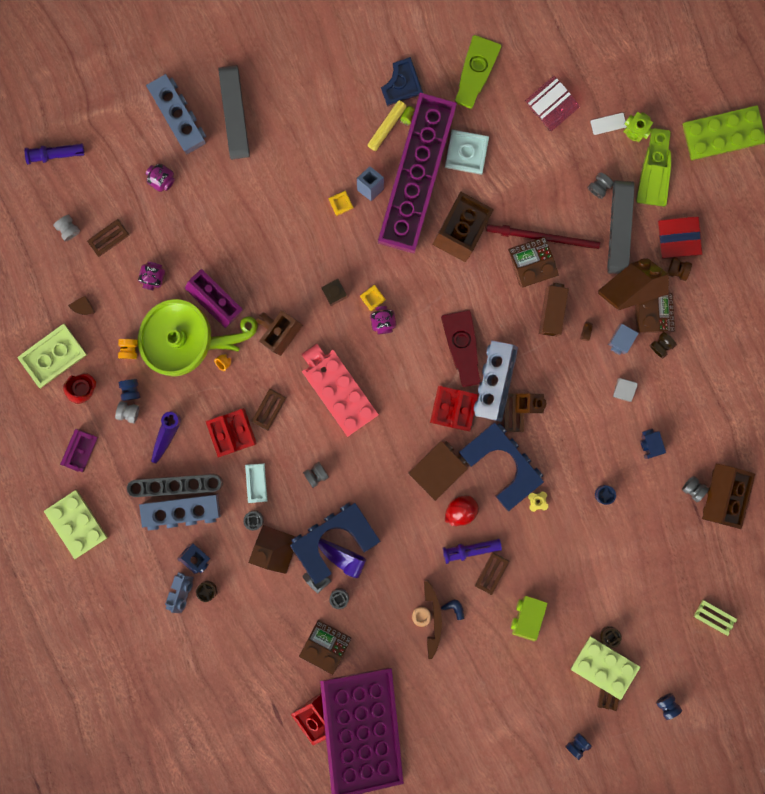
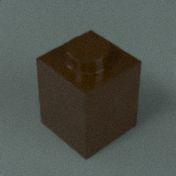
[321,279,348,306]

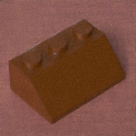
[702,463,755,529]

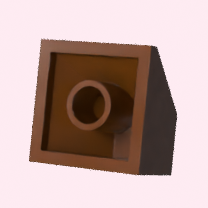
[248,525,296,574]

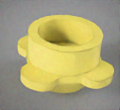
[528,491,548,512]

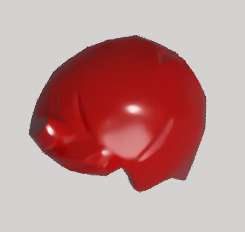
[63,373,96,404]
[445,495,479,526]

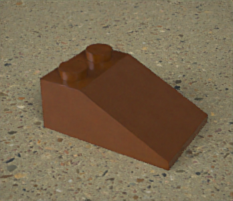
[432,191,494,263]
[598,258,669,311]

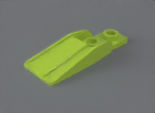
[455,35,501,109]
[636,128,671,207]

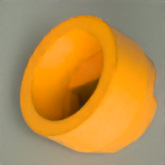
[214,354,231,371]

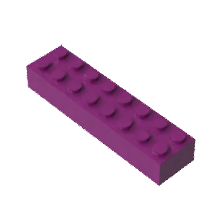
[378,93,457,254]

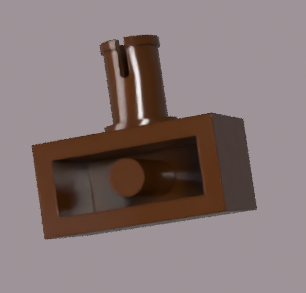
[256,310,303,356]

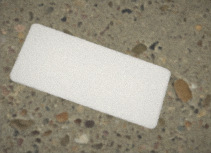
[590,113,627,135]

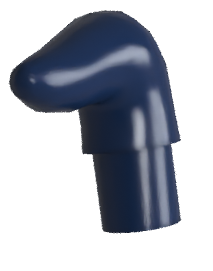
[441,599,465,620]

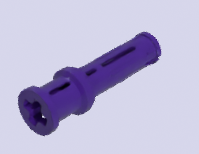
[24,143,85,165]
[442,539,502,564]

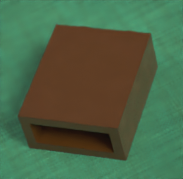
[538,283,569,337]
[408,441,468,501]

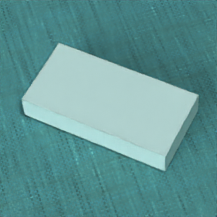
[245,463,268,503]

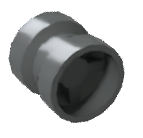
[587,172,614,199]
[303,462,329,488]
[682,476,709,502]
[243,511,264,531]
[329,588,349,609]

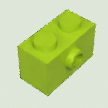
[510,596,548,641]

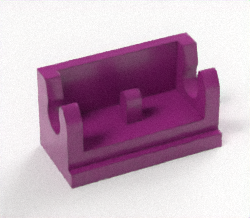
[60,429,98,472]

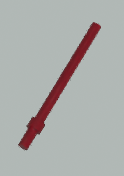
[486,224,600,249]

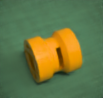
[118,339,138,359]

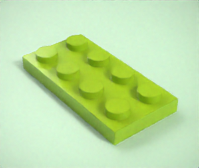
[682,105,765,161]

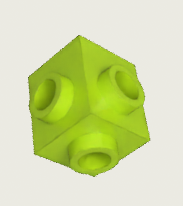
[623,112,653,142]

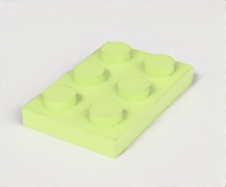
[17,324,87,389]
[44,490,108,559]
[571,636,640,700]

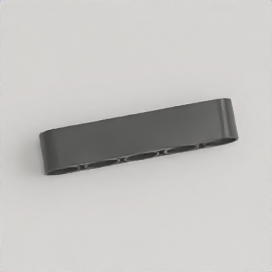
[218,65,250,160]
[607,180,635,274]
[127,474,223,497]

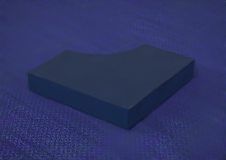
[381,57,423,106]

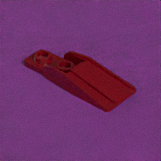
[441,310,481,387]

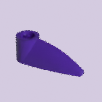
[151,412,181,464]
[318,538,366,578]

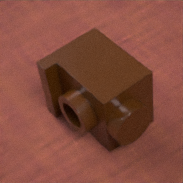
[516,393,547,413]

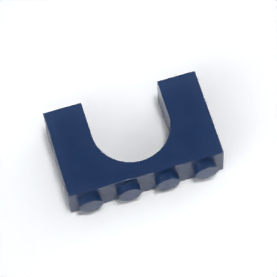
[459,422,544,511]
[290,502,381,585]

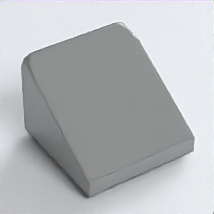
[613,378,638,402]

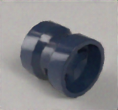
[118,379,140,401]
[594,485,616,505]
[656,693,683,720]
[565,732,592,760]

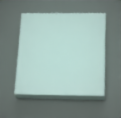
[445,130,489,175]

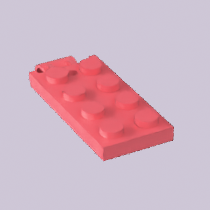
[301,344,378,437]

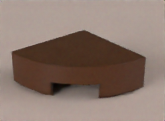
[68,296,95,315]
[580,321,593,341]

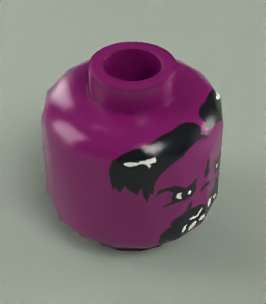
[145,163,175,192]
[138,261,165,291]
[370,306,396,335]

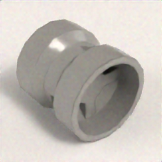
[53,215,80,241]
[115,401,139,424]

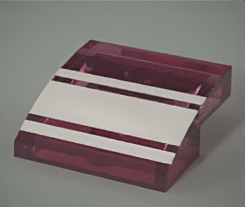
[525,76,580,132]

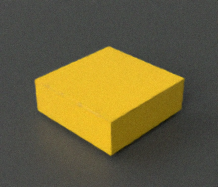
[328,190,354,216]
[360,285,386,311]

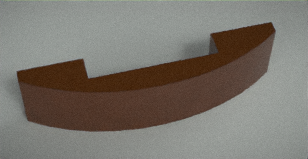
[424,580,442,659]

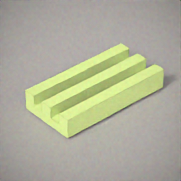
[693,600,737,636]

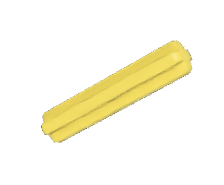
[368,100,407,151]

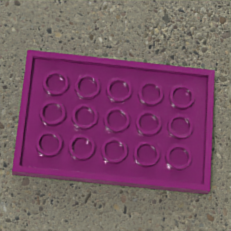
[320,668,404,794]

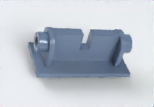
[165,572,194,613]

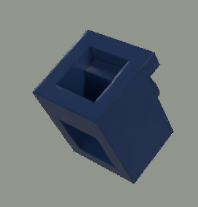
[640,429,666,459]
[177,543,210,574]

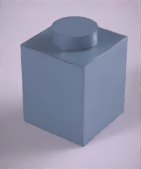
[357,166,384,201]
[608,324,638,355]

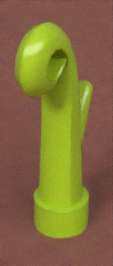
[208,317,258,352]

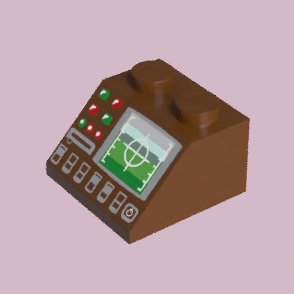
[508,237,559,288]
[635,293,675,334]
[299,620,352,675]

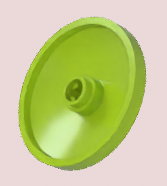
[138,299,211,376]

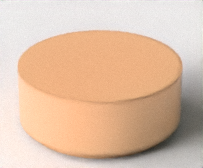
[412,607,431,627]

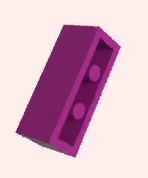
[184,269,243,329]

